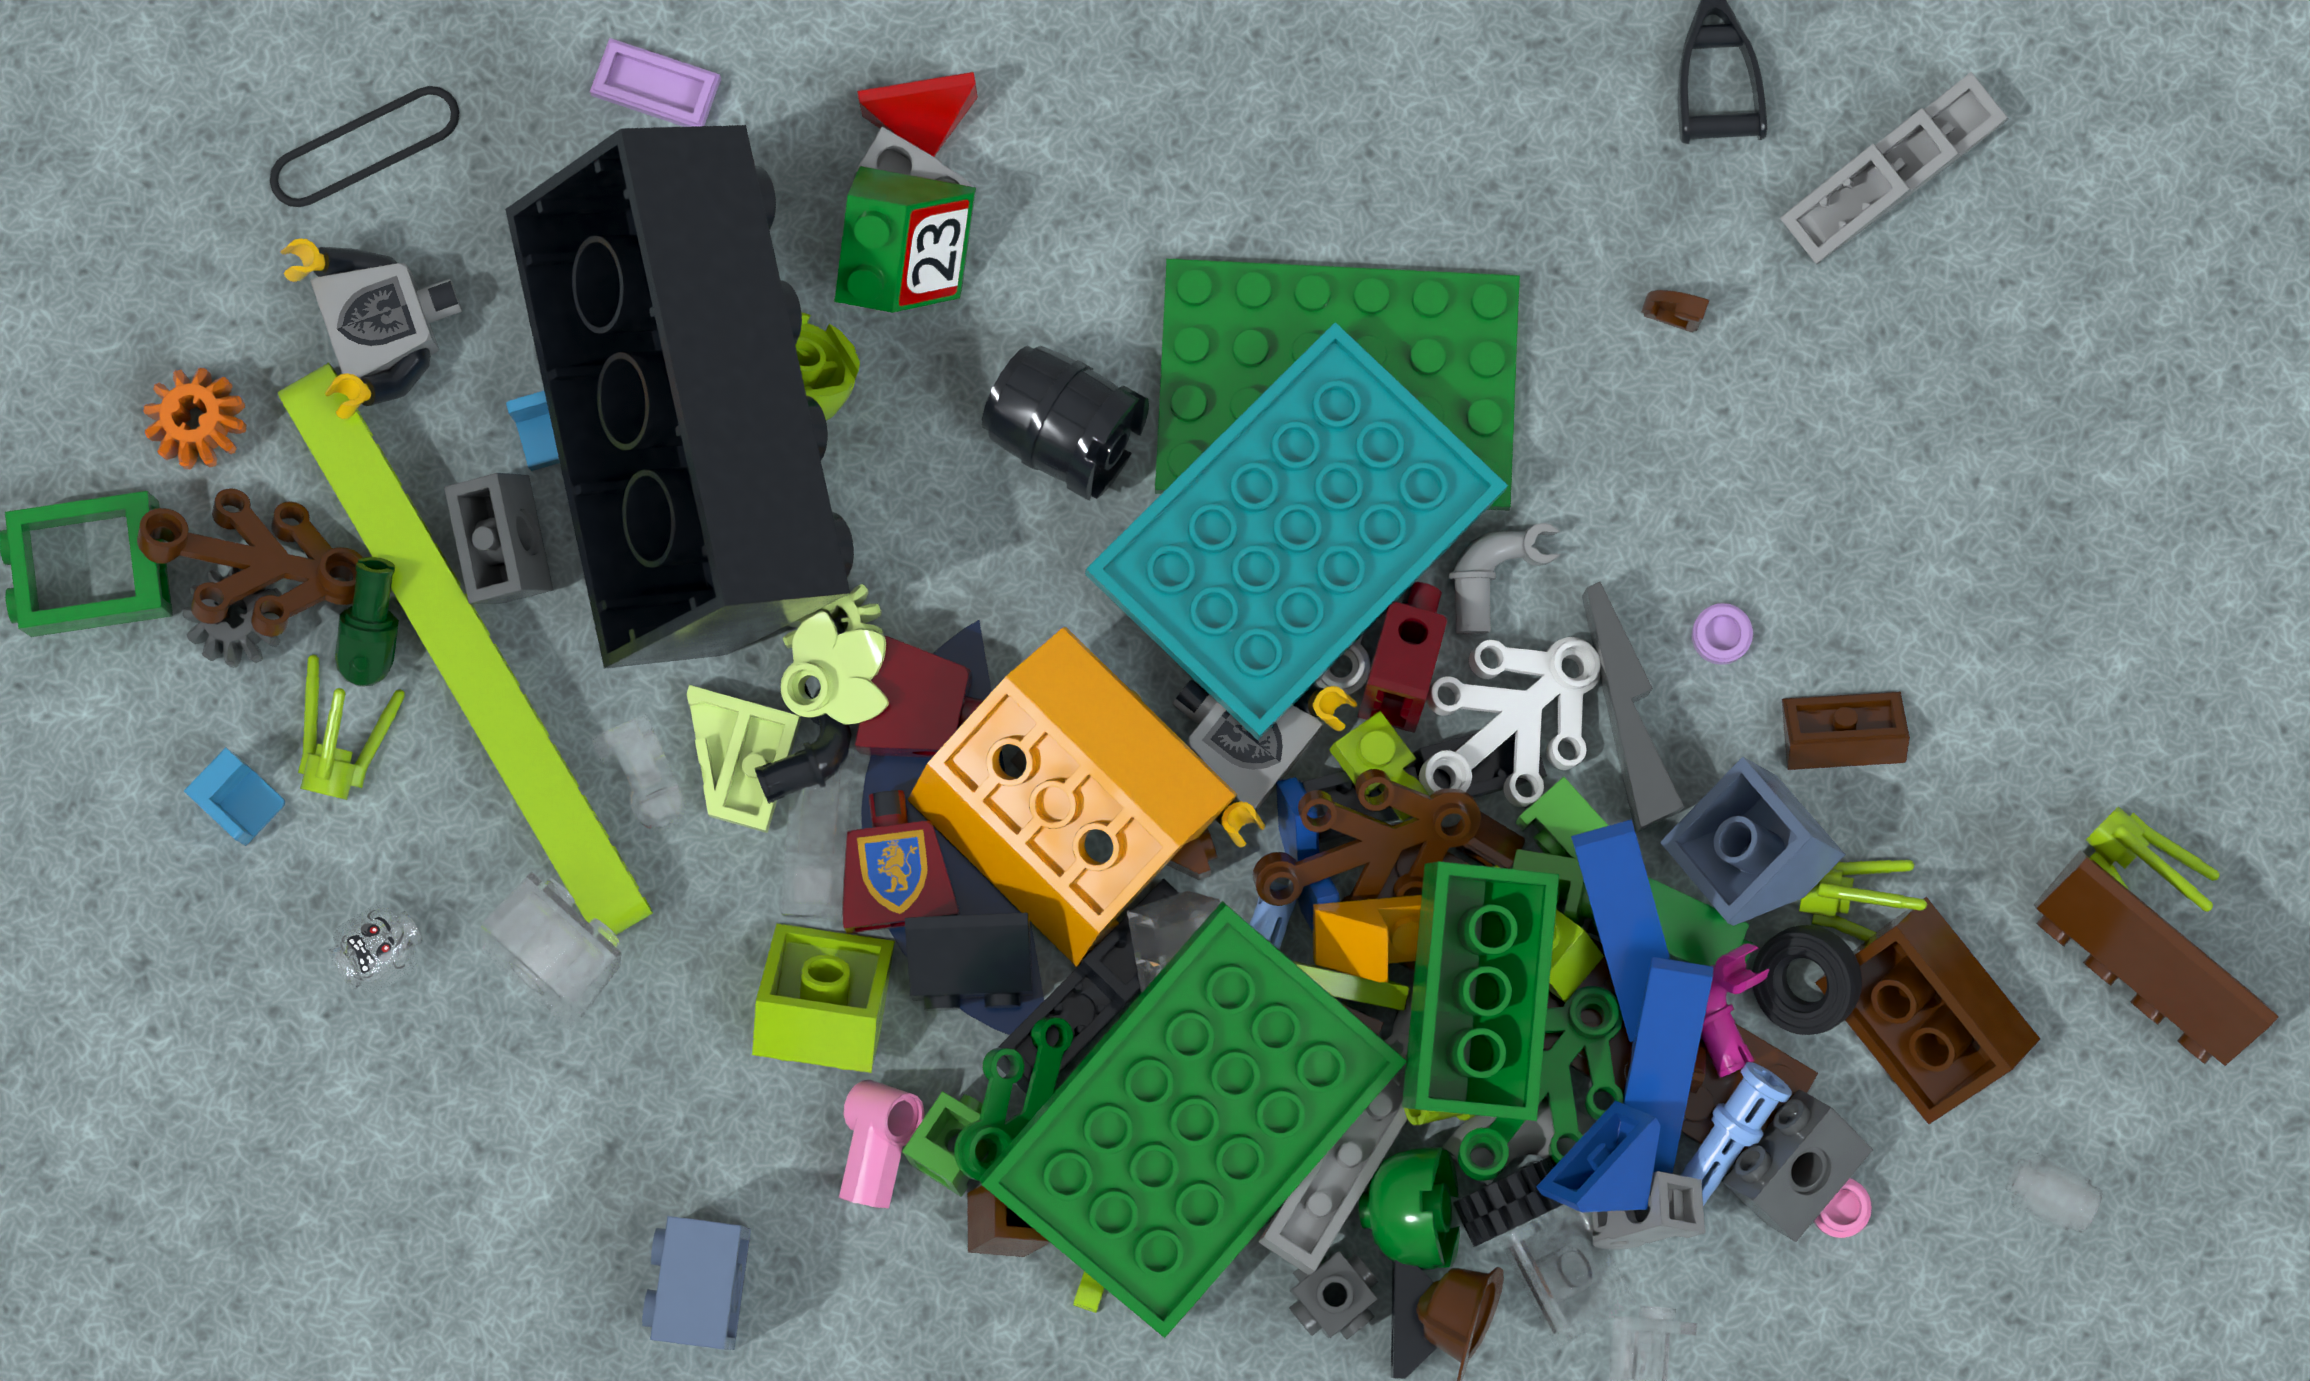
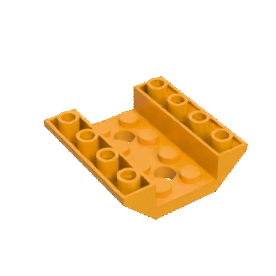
[907,627,1238,967]

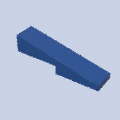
[1571,819,1670,1042]
[1623,957,1713,1174]

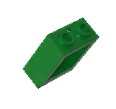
[0,491,173,637]

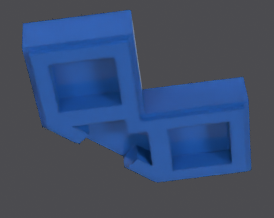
[1276,777,1340,933]

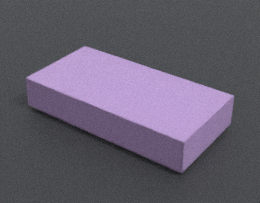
[590,38,721,127]

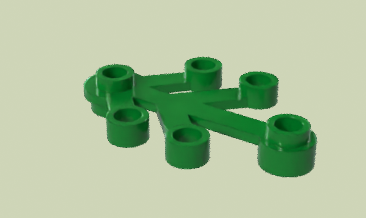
[1458,986,1624,1181]
[954,1017,1073,1181]

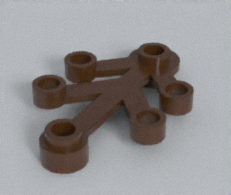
[137,488,363,637]
[1253,769,1481,906]

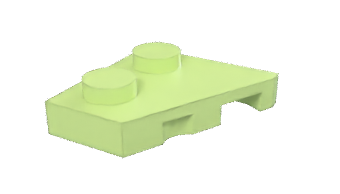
[687,685,801,833]

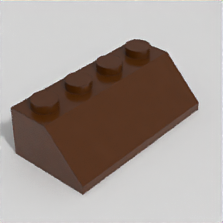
[2034,850,2279,1066]

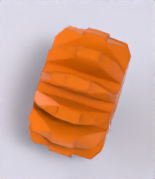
[143,368,247,469]

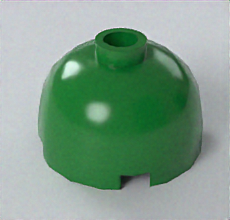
[1359,1147,1460,1269]

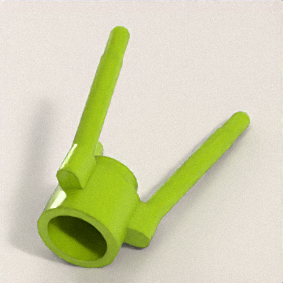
[298,654,405,800]
[2086,806,2220,912]
[1799,860,1927,942]

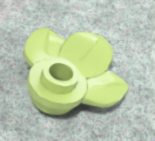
[781,611,889,724]

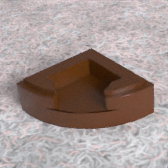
[1641,290,1709,333]

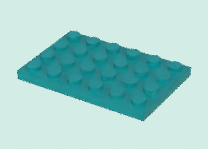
[1085,322,1508,740]

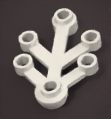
[1419,637,1601,807]

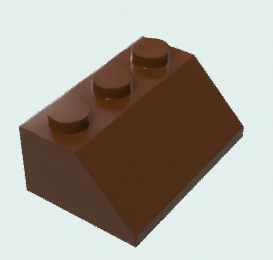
[1815,897,2040,1124]

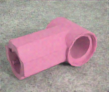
[839,1079,925,1208]

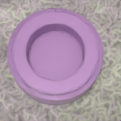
[1691,603,1753,665]

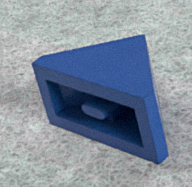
[1536,1100,1661,1212]

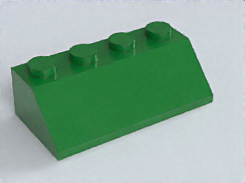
[1402,861,1559,1121]

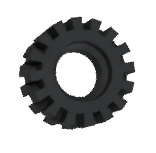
[1453,1156,1564,1247]

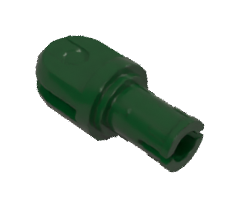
[335,557,399,687]

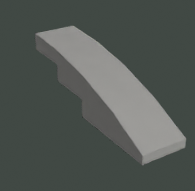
[1780,72,2009,264]

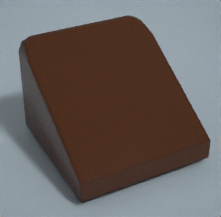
[1455,811,1525,869]

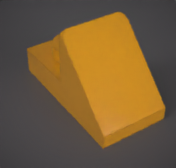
[1313,895,1422,983]

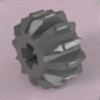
[183,567,282,668]

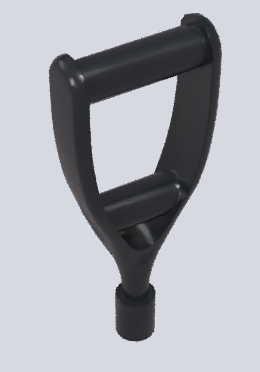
[1678,0,1767,144]

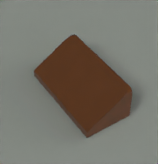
[1782,692,1910,770]

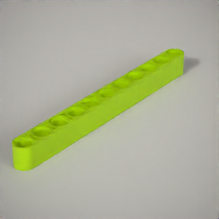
[277,362,653,944]

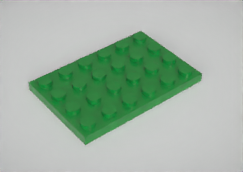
[1155,258,1520,511]
[979,901,1407,1338]

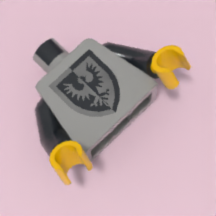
[280,238,462,419]
[1172,678,1357,848]

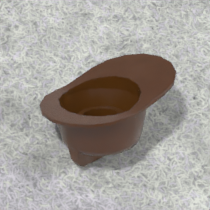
[1416,1267,1504,1381]

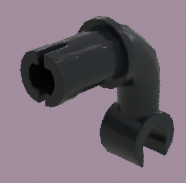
[754,683,852,804]

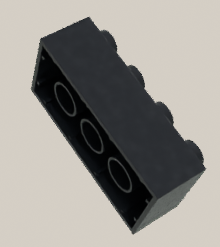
[505,125,854,669]

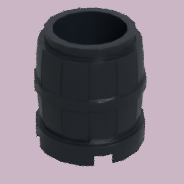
[982,345,1149,501]

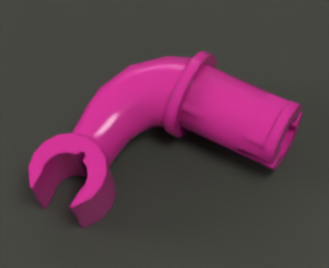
[1701,944,1769,1078]

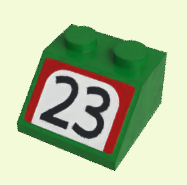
[834,166,976,313]

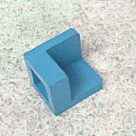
[506,391,560,471]
[184,747,285,846]

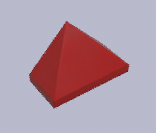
[857,72,978,157]

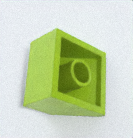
[752,923,895,1073]

